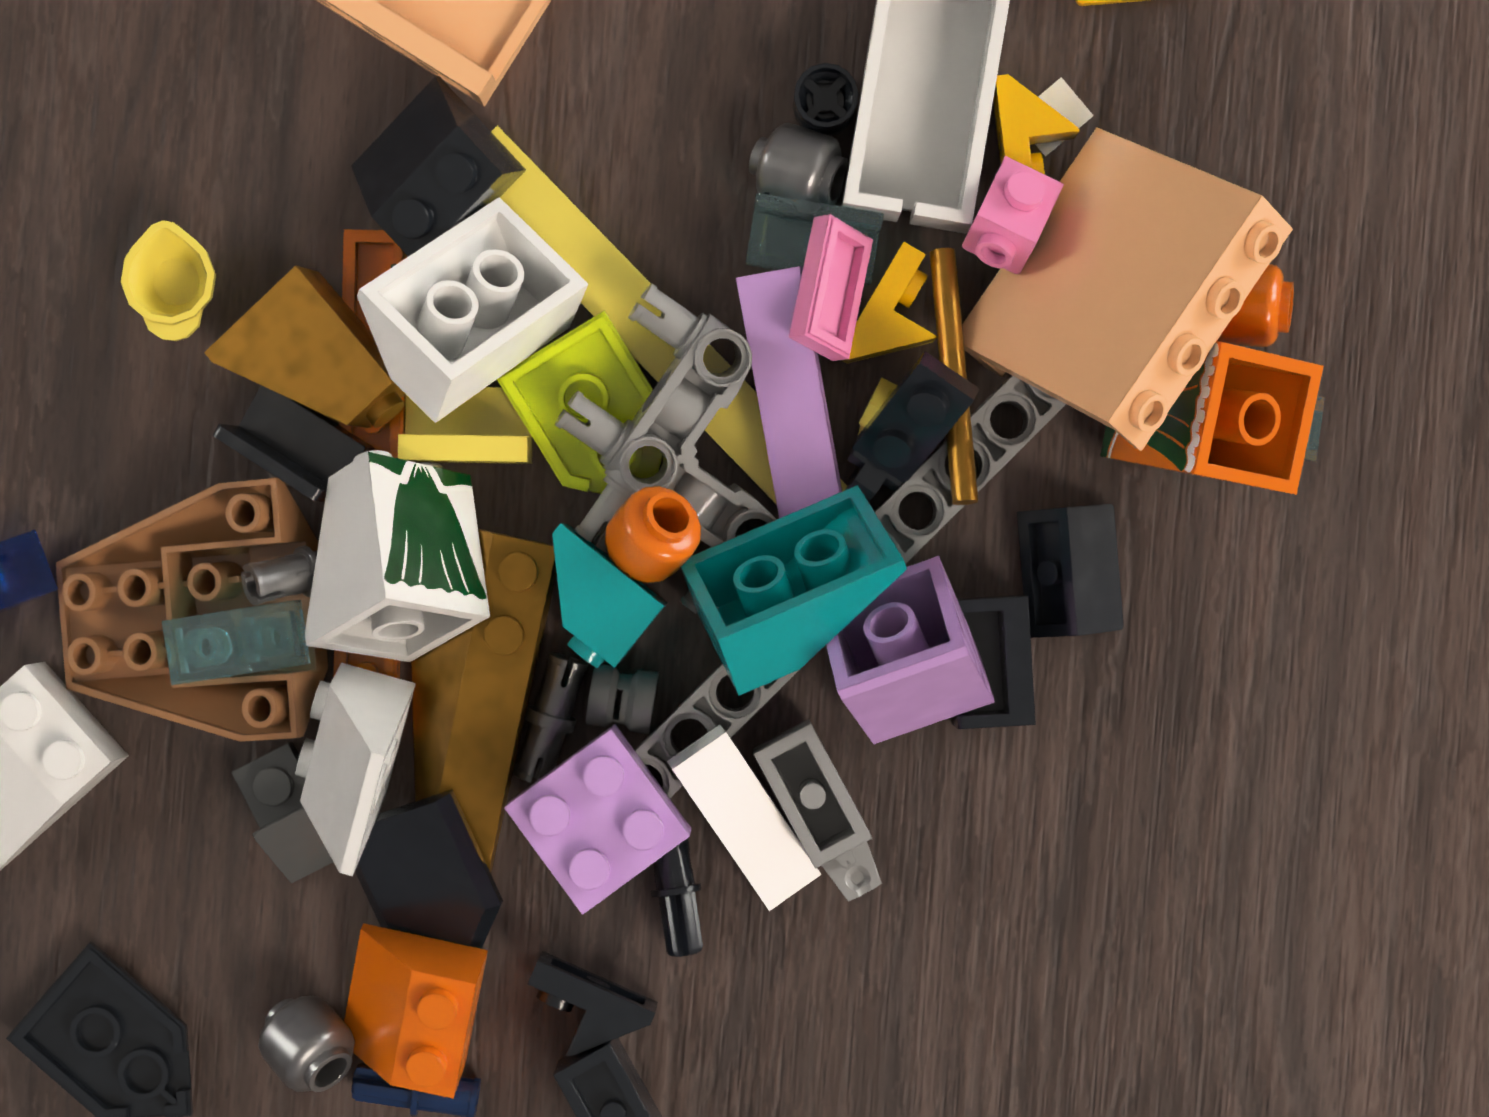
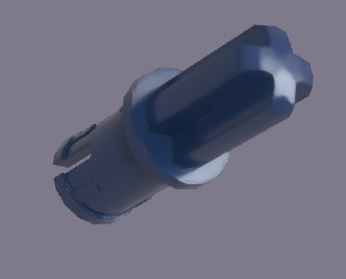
[351,1063,481,1117]

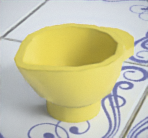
[121,220,216,341]

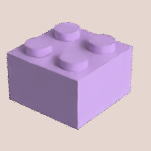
[504,724,691,915]

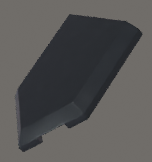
[355,789,503,949]
[6,942,193,1117]

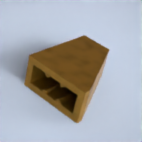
[204,265,405,428]

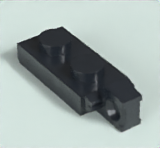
[844,352,979,502]

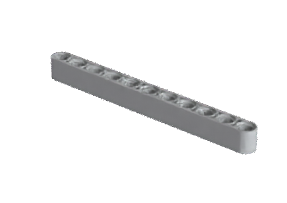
[634,375,1066,798]

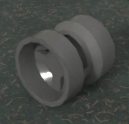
[586,663,659,735]

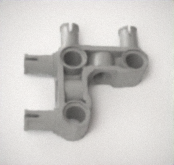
[555,283,777,614]

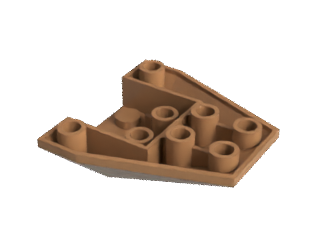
[56,478,328,742]

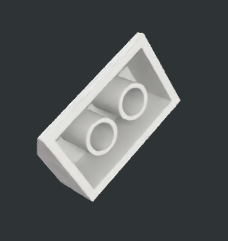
[357,197,588,423]

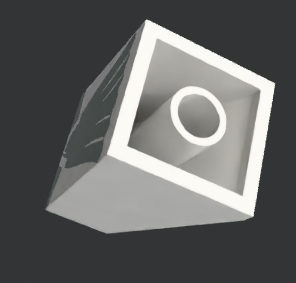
[305,450,490,662]

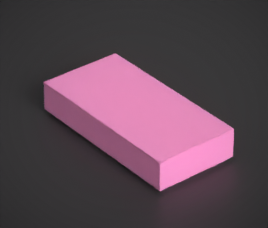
[789,214,873,361]

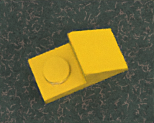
[993,74,1080,175]
[841,242,937,364]

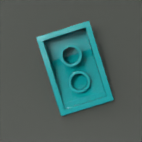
[680,485,907,696]

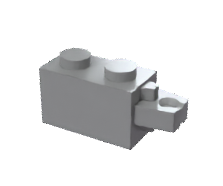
[753,719,882,901]

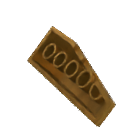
[411,529,557,873]

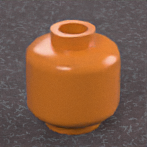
[1217,264,1294,347]
[605,486,701,583]

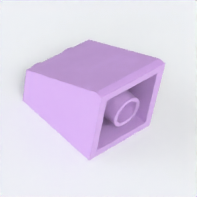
[826,556,995,744]

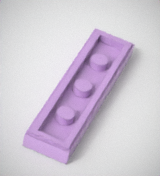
[736,266,842,518]

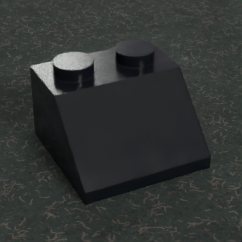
[351,76,526,257]

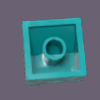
[552,523,667,668]

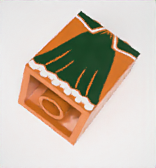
[1100,341,1324,495]

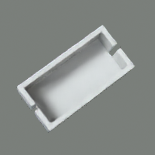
[840,0,1010,234]

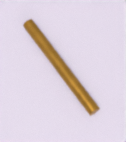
[930,248,978,505]

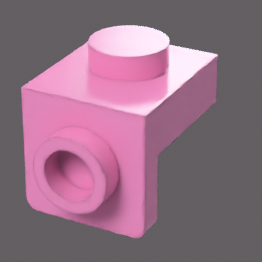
[962,156,1064,274]

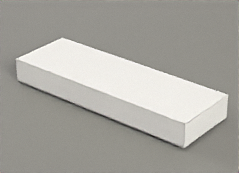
[667,725,822,911]

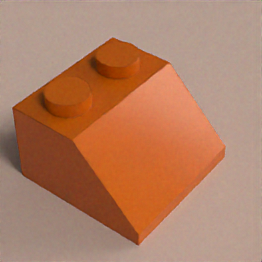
[344,923,488,1099]

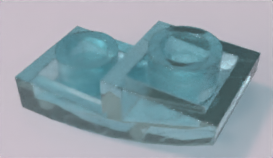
[162,600,311,685]

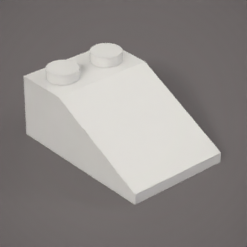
[0,662,129,871]
[295,662,416,876]

